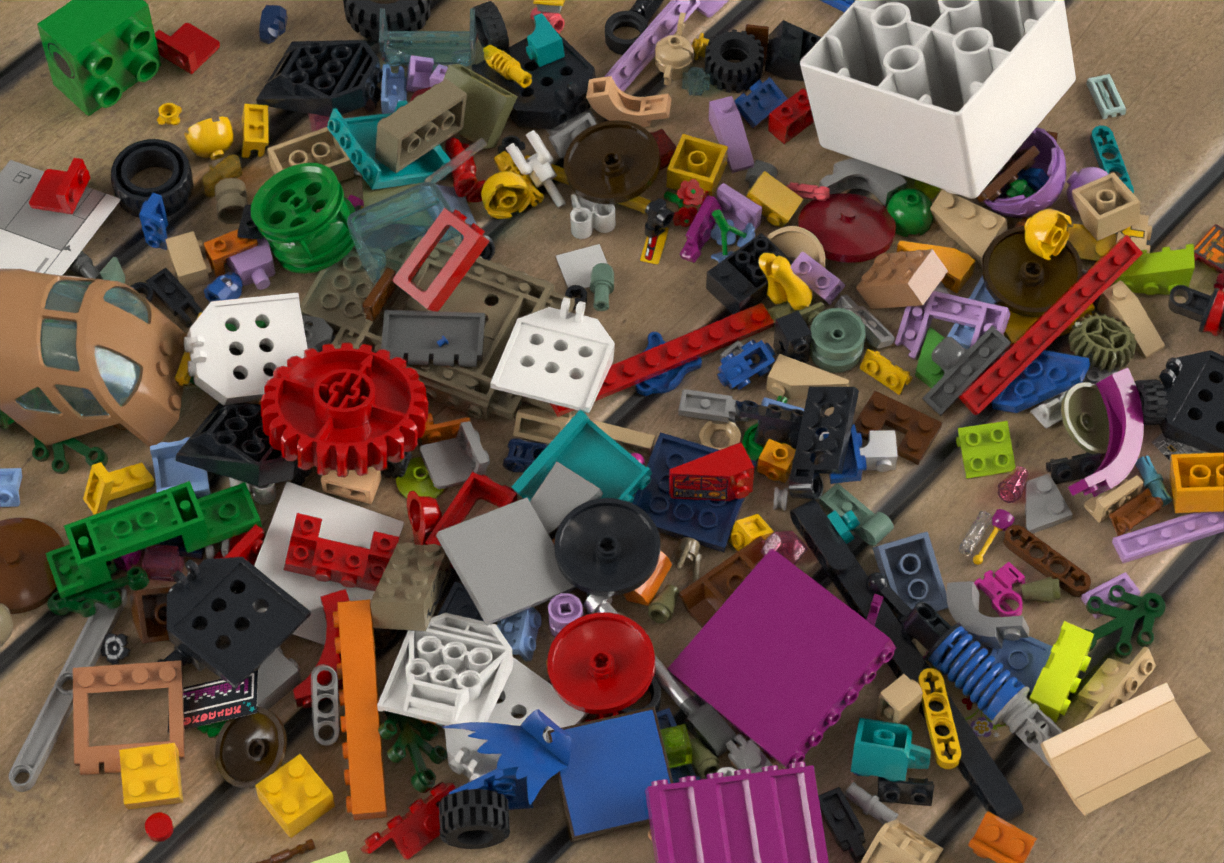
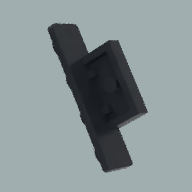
[734,400,829,450]

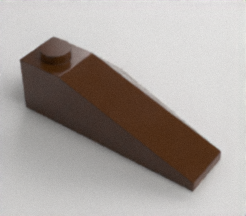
[130,586,242,644]

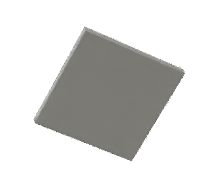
[436,497,576,626]

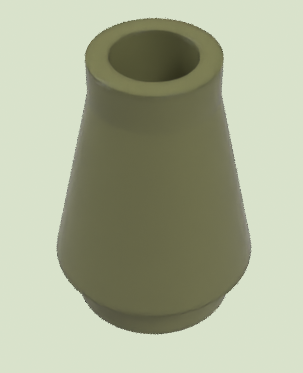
[1022,576,1060,603]
[648,584,679,624]
[686,738,720,779]

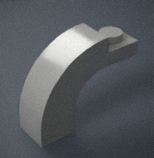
[819,158,907,207]
[947,581,1029,649]

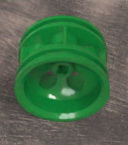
[251,163,361,273]

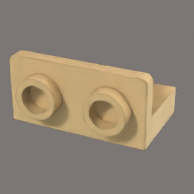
[1084,475,1144,524]

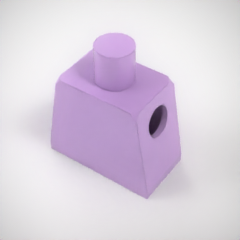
[226,236,275,290]

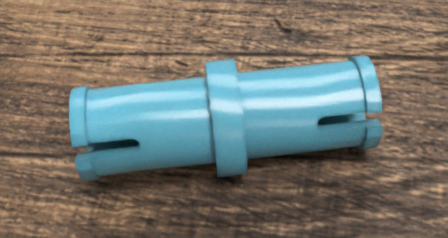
[1135,456,1172,506]

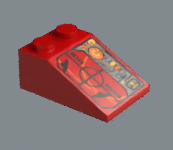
[669,442,754,501]

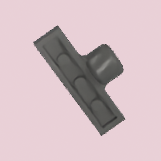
[922,326,1011,416]

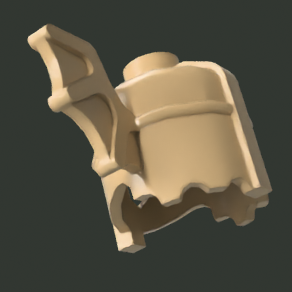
[655,12,694,85]

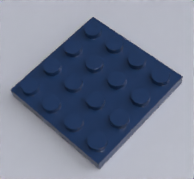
[632,432,757,553]

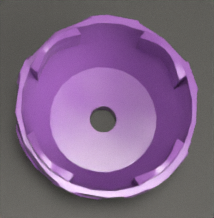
[983,127,1067,218]

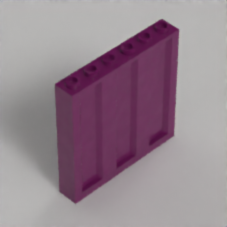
[645,762,829,863]

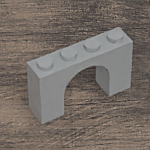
[191,608,301,710]

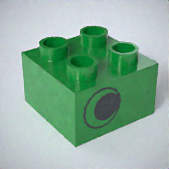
[37,0,161,117]

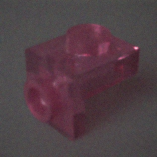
[761,530,808,565]

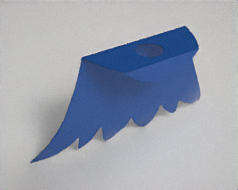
[443,709,571,805]

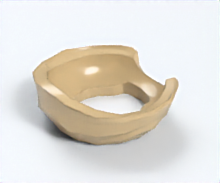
[699,421,742,450]

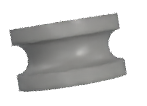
[773,487,788,511]

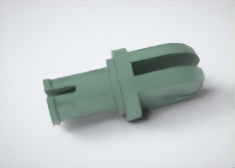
[590,263,614,311]

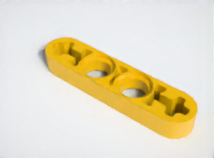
[918,668,961,769]

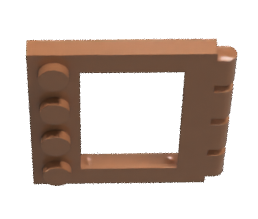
[73,661,185,775]

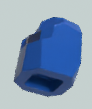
[204,272,243,302]

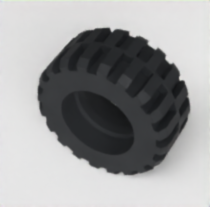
[343,0,432,43]

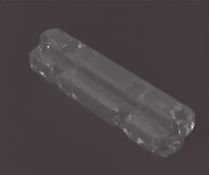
[959,510,992,556]

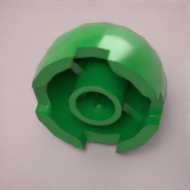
[886,188,933,237]

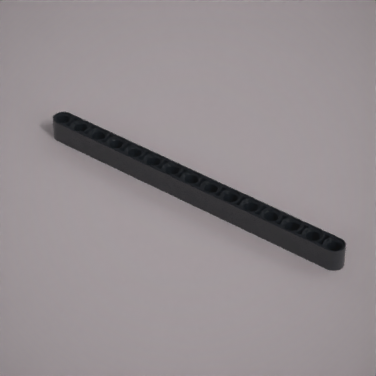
[790,499,1024,822]

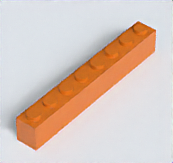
[333,599,387,820]

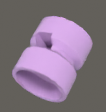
[548,593,583,637]

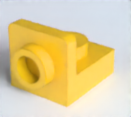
[729,514,774,551]

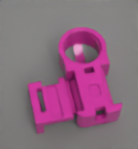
[974,562,1025,617]

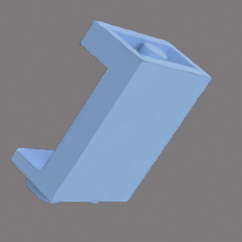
[150,437,211,499]

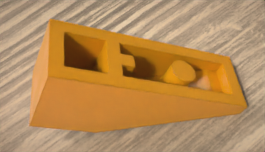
[896,241,976,293]

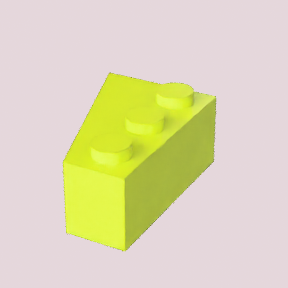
[1029,621,1094,723]

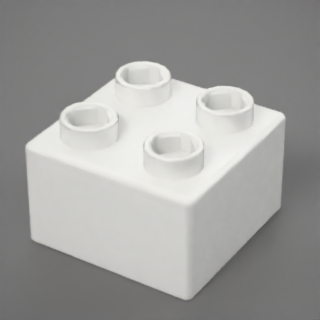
[800,0,1076,199]

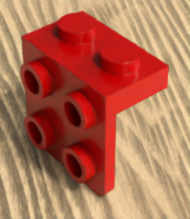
[155,23,220,75]
[29,158,91,214]

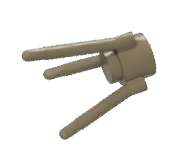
[666,537,702,583]

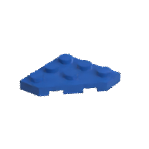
[991,350,1090,413]
[449,767,533,810]

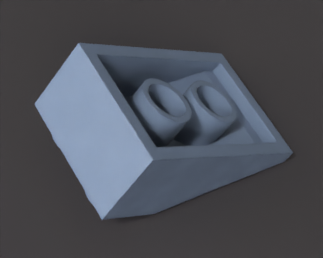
[872,531,948,611]

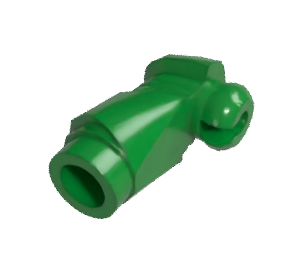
[1006,179,1036,198]

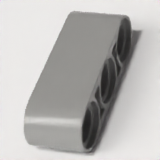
[311,664,339,745]

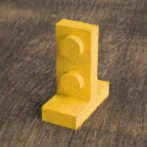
[83,462,155,515]

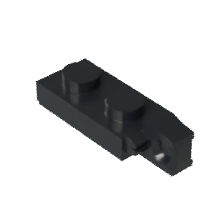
[818,787,866,863]

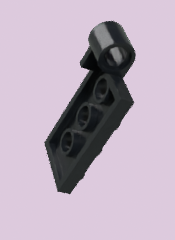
[789,387,859,499]

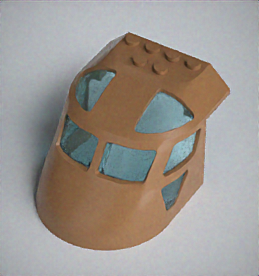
[0,269,187,447]

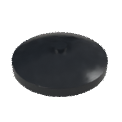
[555,498,660,596]

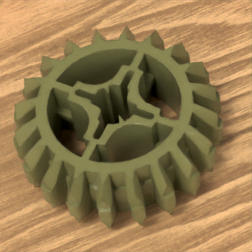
[1068,312,1137,372]

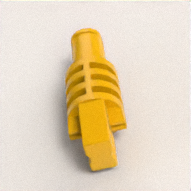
[483,45,532,88]
[494,151,544,206]

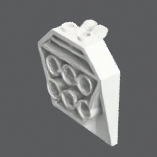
[184,293,308,405]
[490,297,615,413]
[377,613,513,732]
[445,658,588,782]

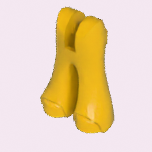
[759,253,812,310]

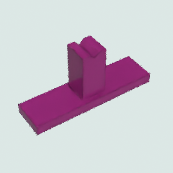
[866,594,884,626]

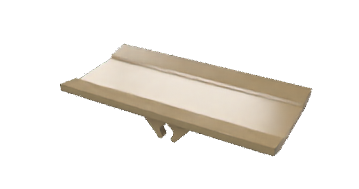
[1040,682,1211,816]

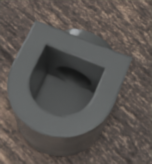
[745,159,778,188]

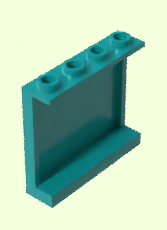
[327,100,452,190]
[511,410,652,503]

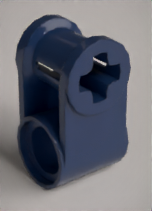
[502,439,548,473]

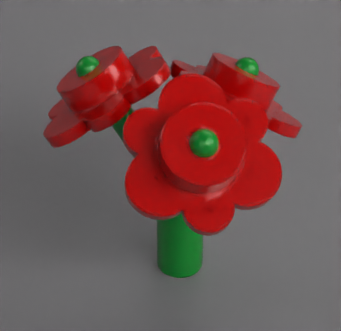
[664,179,709,227]

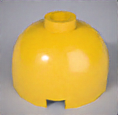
[184,116,234,160]
[481,171,531,219]
[1024,209,1072,260]

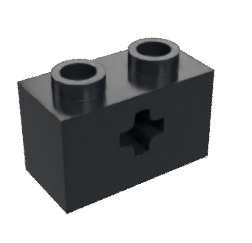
[773,311,812,363]

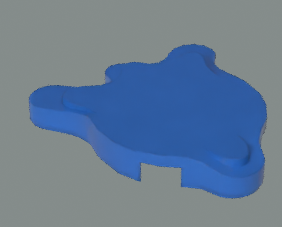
[636,332,702,396]

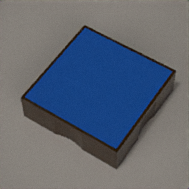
[546,706,673,843]

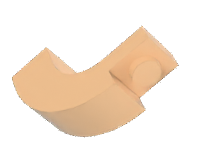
[586,76,672,127]

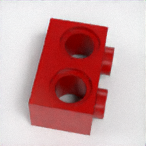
[768,88,814,145]

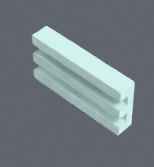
[1086,74,1126,119]

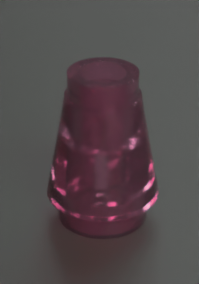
[997,466,1029,503]

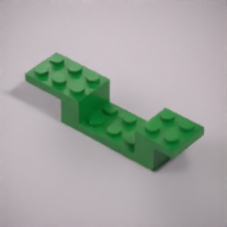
[45,481,262,598]

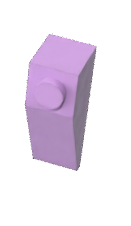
[709,96,754,173]

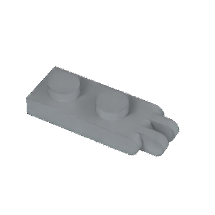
[726,734,773,773]

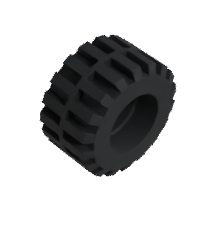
[705,30,764,93]
[439,789,510,849]

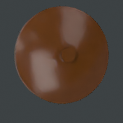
[0,518,65,614]

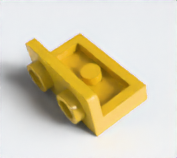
[1066,224,1117,261]

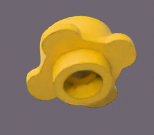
[692,33,709,60]
[157,103,182,125]

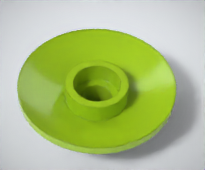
[396,457,445,499]

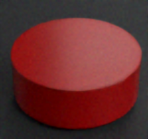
[145,812,174,842]

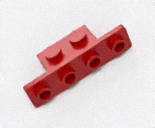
[360,782,456,860]

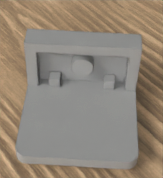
[419,421,490,489]

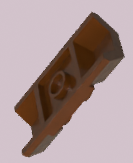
[679,536,769,628]

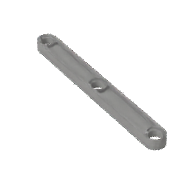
[9,587,128,792]

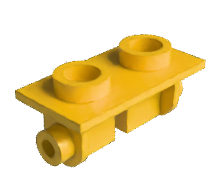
[859,349,913,395]

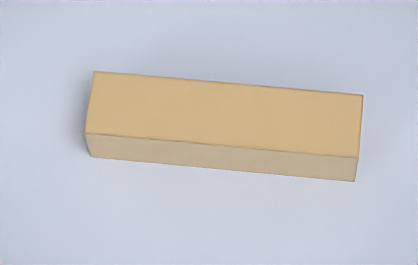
[593,420,655,457]

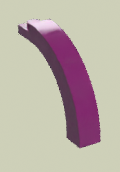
[1068,367,1144,497]

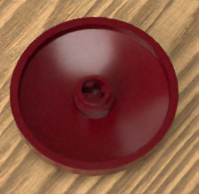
[798,193,896,263]

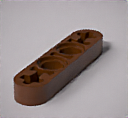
[1003,525,1091,597]

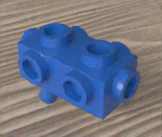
[717,339,775,390]

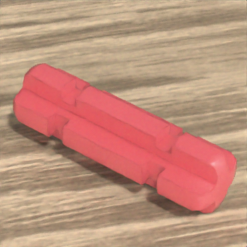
[786,182,830,201]

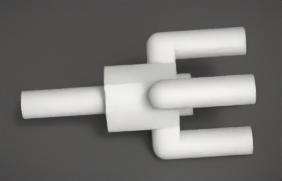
[506,130,566,208]

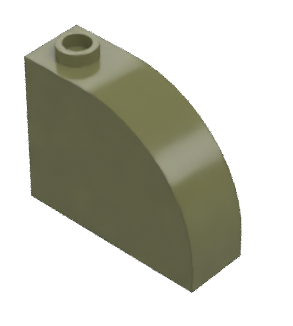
[443,64,518,150]

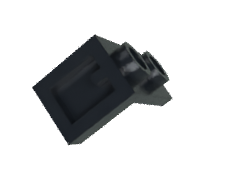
[238,204,263,239]

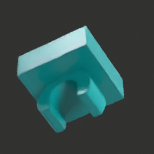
[827,510,860,544]

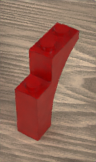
[293,589,350,708]

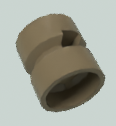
[215,178,248,224]

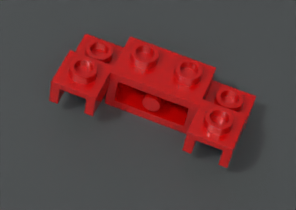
[283,513,399,591]

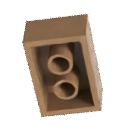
[856,249,948,309]

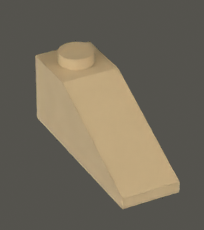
[1097,280,1165,359]
[766,354,849,399]

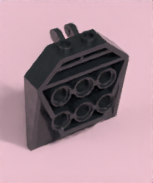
[471,31,596,129]
[256,40,383,117]
[1159,350,1224,453]
[176,402,313,486]
[167,557,311,689]

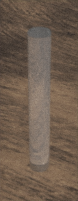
[424,138,487,184]

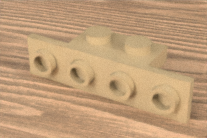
[1078,646,1156,722]

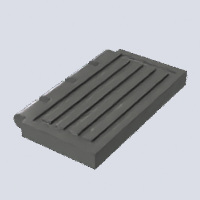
[381,310,485,367]

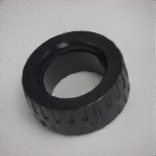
[111,139,194,218]

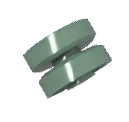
[809,308,866,373]

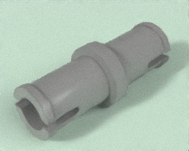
[844,782,899,825]

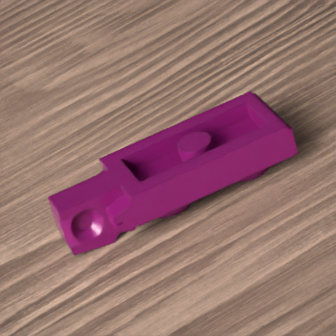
[679,195,723,263]

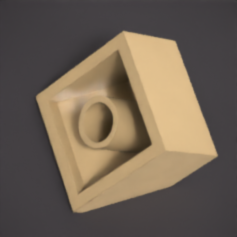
[1072,172,1141,241]

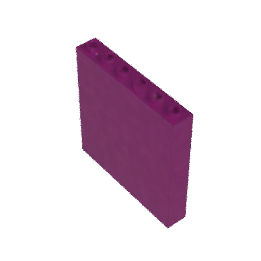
[667,548,896,769]

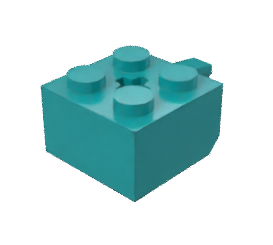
[851,718,931,781]

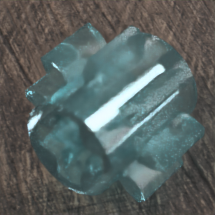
[682,67,710,96]

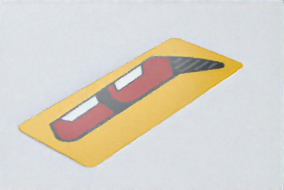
[640,227,669,265]

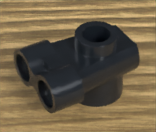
[645,198,674,238]

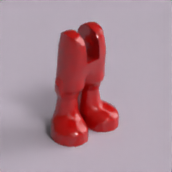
[445,138,486,203]

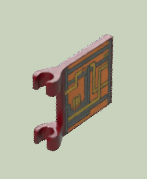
[1194,224,1224,291]

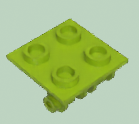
[956,421,1016,479]

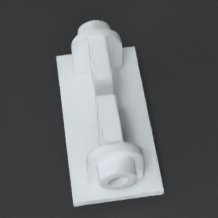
[1030,391,1066,429]

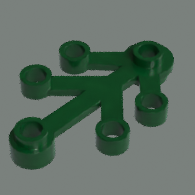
[32,403,108,474]
[47,559,149,618]
[1084,585,1166,659]
[378,711,447,793]

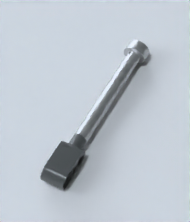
[583,594,737,758]

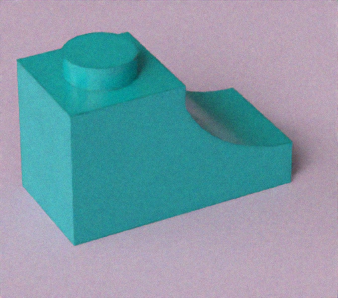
[526,13,565,67]

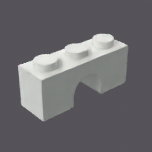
[818,430,898,472]

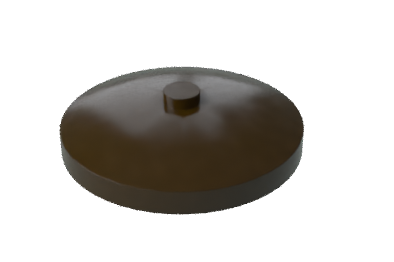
[564,120,661,204]
[982,226,1083,317]

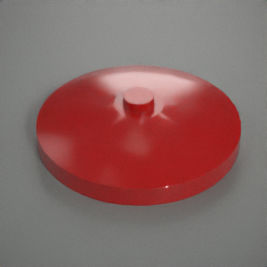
[547,612,656,714]

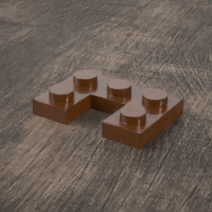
[854,391,942,465]

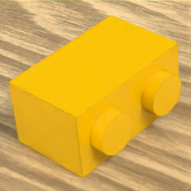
[745,171,803,228]

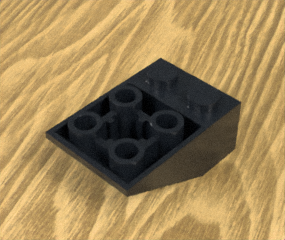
[765,20,822,81]
[706,233,793,315]

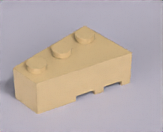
[930,189,1008,269]

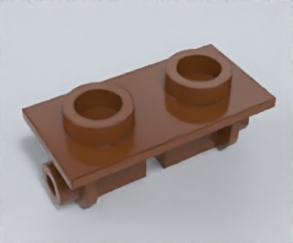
[1109,488,1163,536]

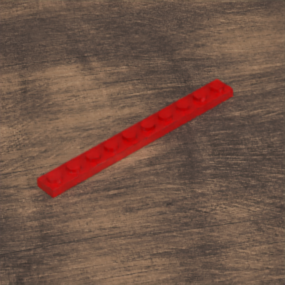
[958,235,1143,416]
[550,303,774,417]

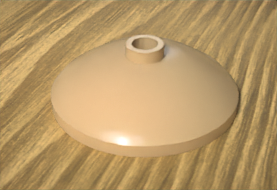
[767,226,825,290]

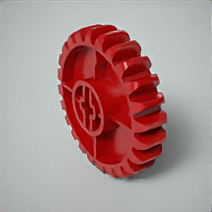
[261,342,428,477]

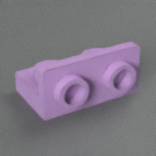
[717,183,762,231]

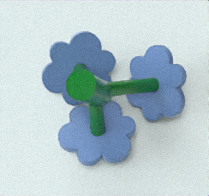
[710,209,755,263]

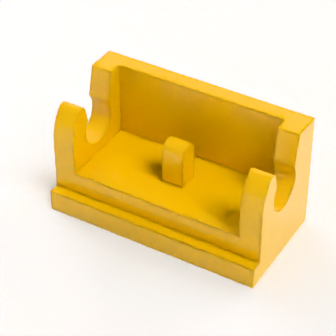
[242,104,269,158]

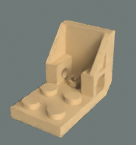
[861,819,943,863]

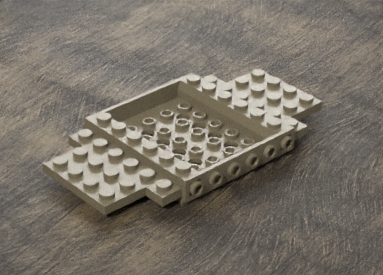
[300,234,610,421]

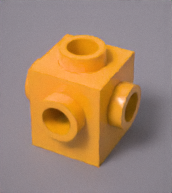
[757,439,796,483]

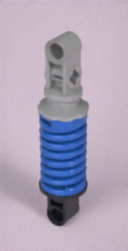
[903,602,1063,768]

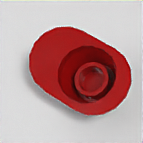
[407,491,442,545]

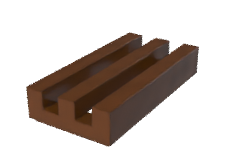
[362,267,398,322]

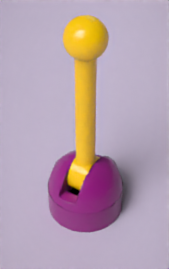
[973,509,1015,565]

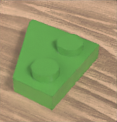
[915,327,945,388]

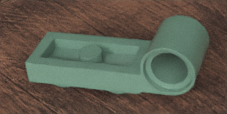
[819,483,894,546]

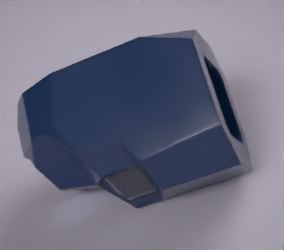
[259,5,288,44]

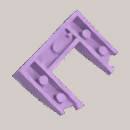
[895,291,1010,360]

